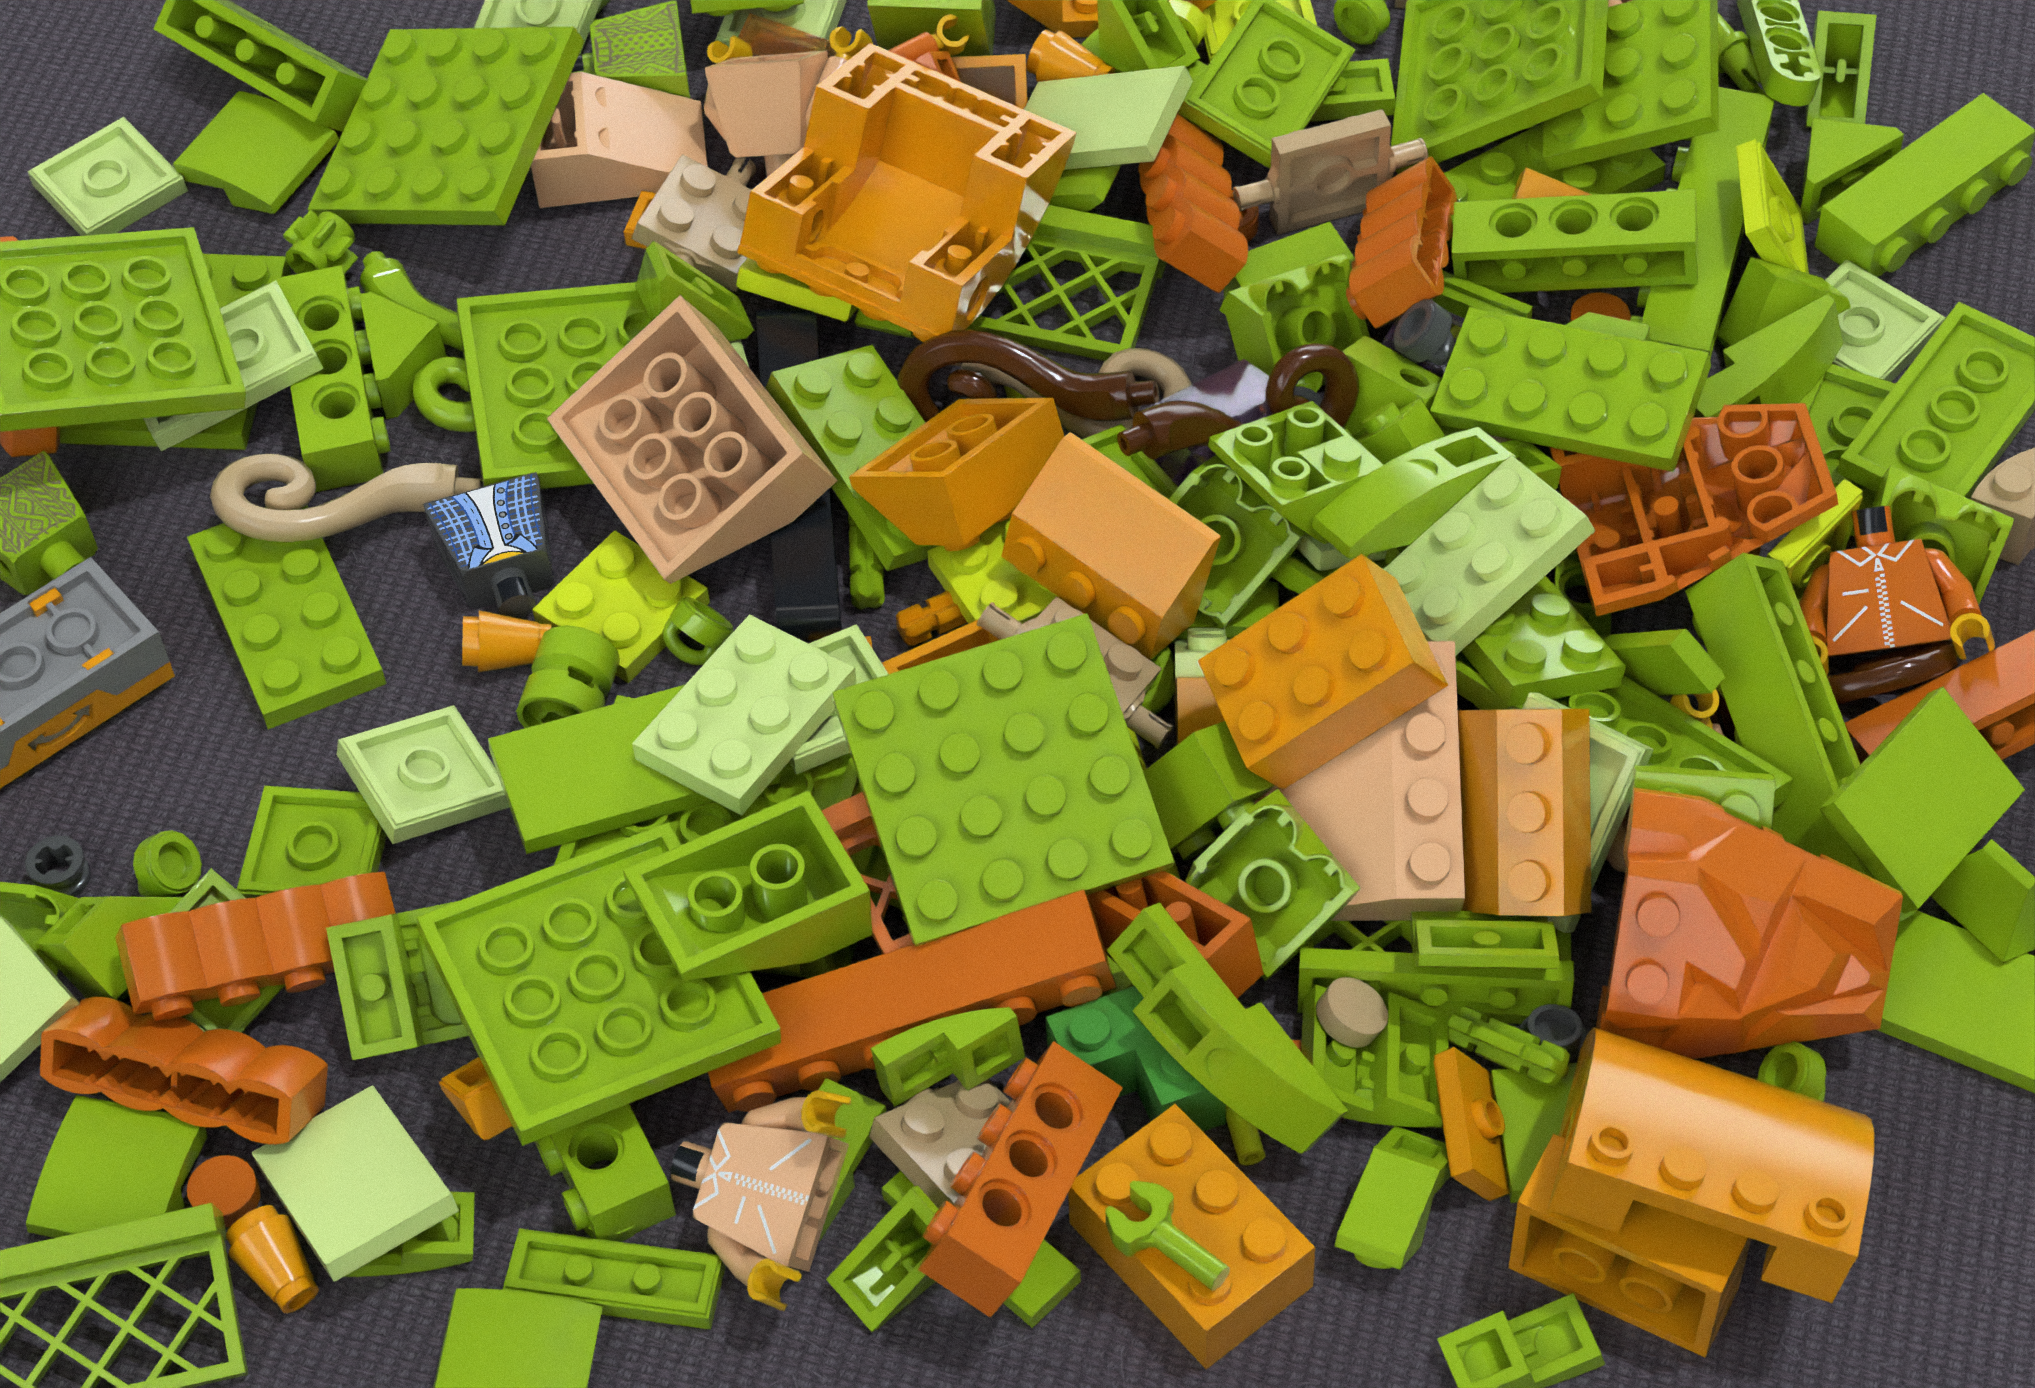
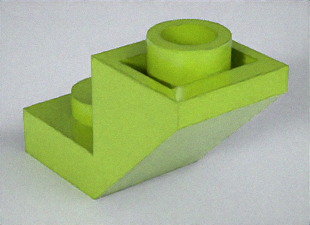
[1334,1126,1451,1270]

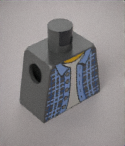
[423,472,554,619]

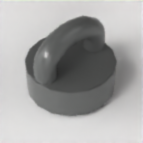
[1393,299,1455,366]

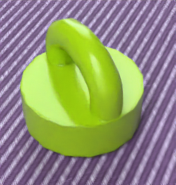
[1333,0,1390,45]
[663,597,734,665]
[133,830,202,897]
[1757,1041,1826,1101]

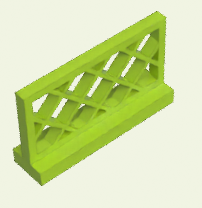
[965,205,1166,361]
[1297,920,1574,1024]
[0,1203,249,1388]

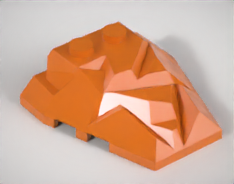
[1549,403,1838,616]
[1596,787,1903,1059]

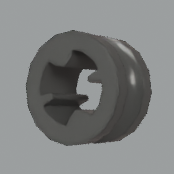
[25,835,91,897]

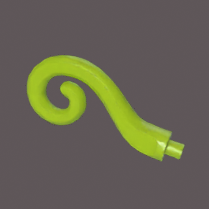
[360,251,475,432]

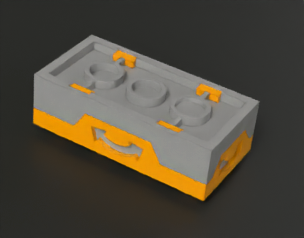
[0,557,175,789]

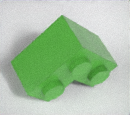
[1046,986,1226,1131]

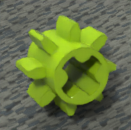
[283,210,358,274]

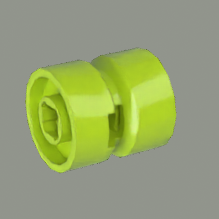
[516,625,620,728]

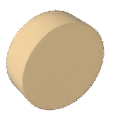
[1316,977,1388,1047]

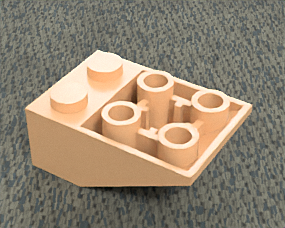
[531,72,708,208]

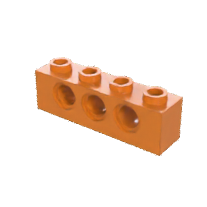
[918,1041,1123,1318]

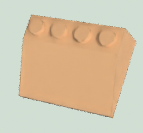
[547,295,837,584]
[1255,641,1465,921]

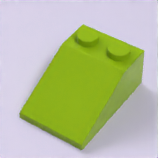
[623,790,872,981]

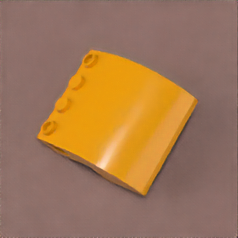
[737,43,1077,342]
[1548,1027,1874,1303]

